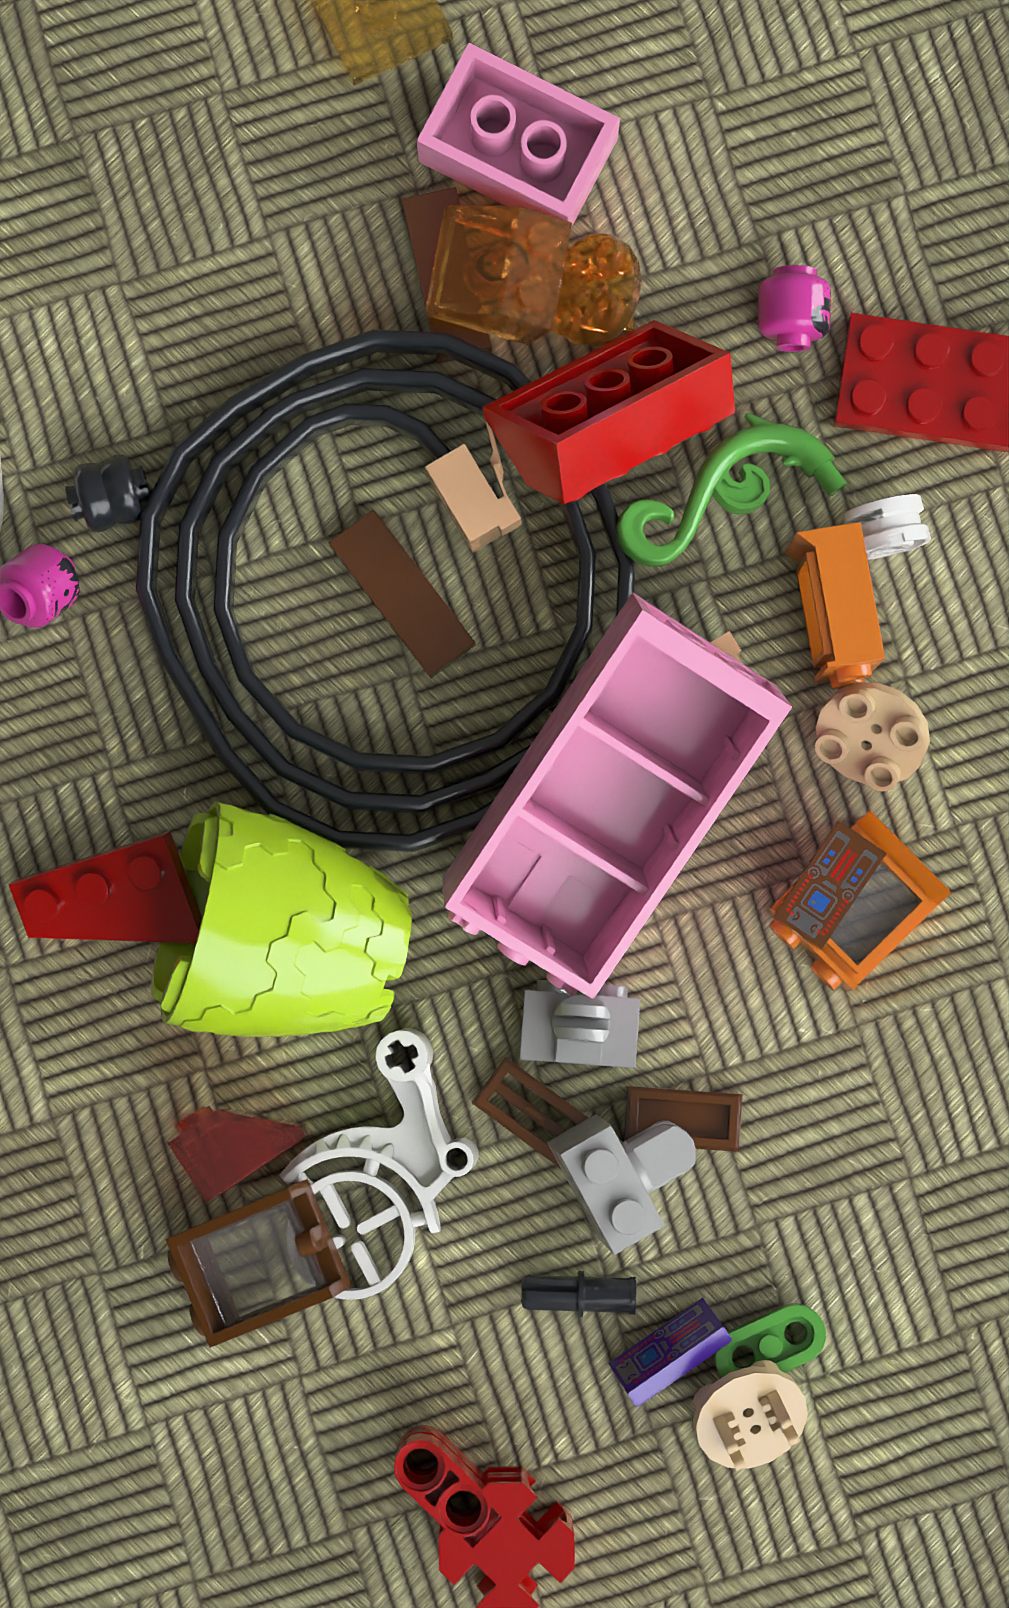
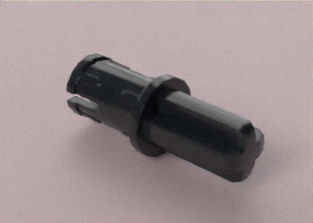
[521,1271,636,1317]

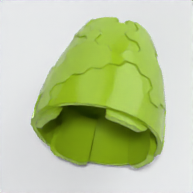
[151,801,412,1037]

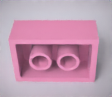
[417,43,620,236]

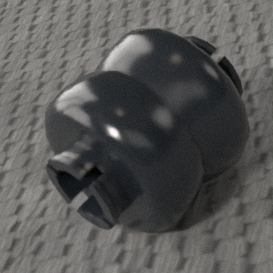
[65,454,151,532]

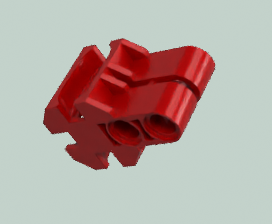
[394,1425,575,1608]

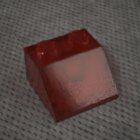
[167,1105,313,1203]

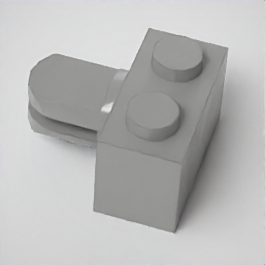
[519,980,640,1068]
[547,1114,696,1255]

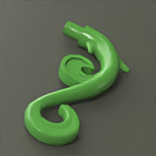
[616,413,847,567]

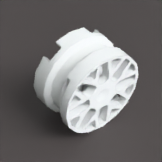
[843,494,931,560]

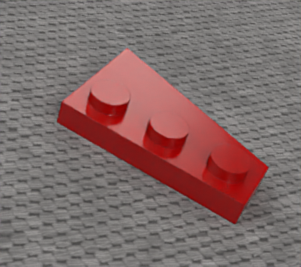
[9,831,202,943]

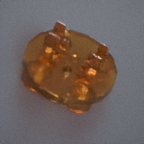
[549,234,642,346]

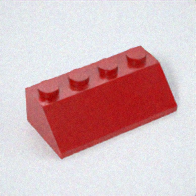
[482,320,735,505]

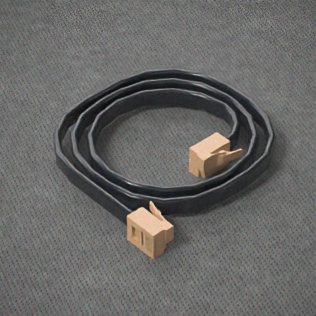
[136,329,743,852]

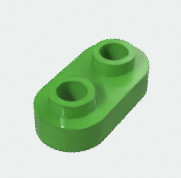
[714,1303,826,1377]

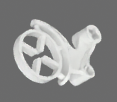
[279,1028,479,1300]

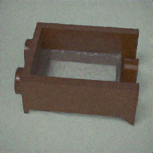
[166,1179,352,1348]

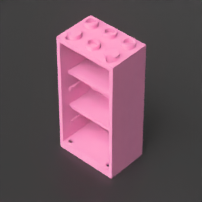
[442,592,792,999]

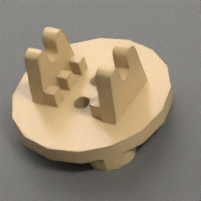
[815,683,930,791]
[693,1360,808,1471]

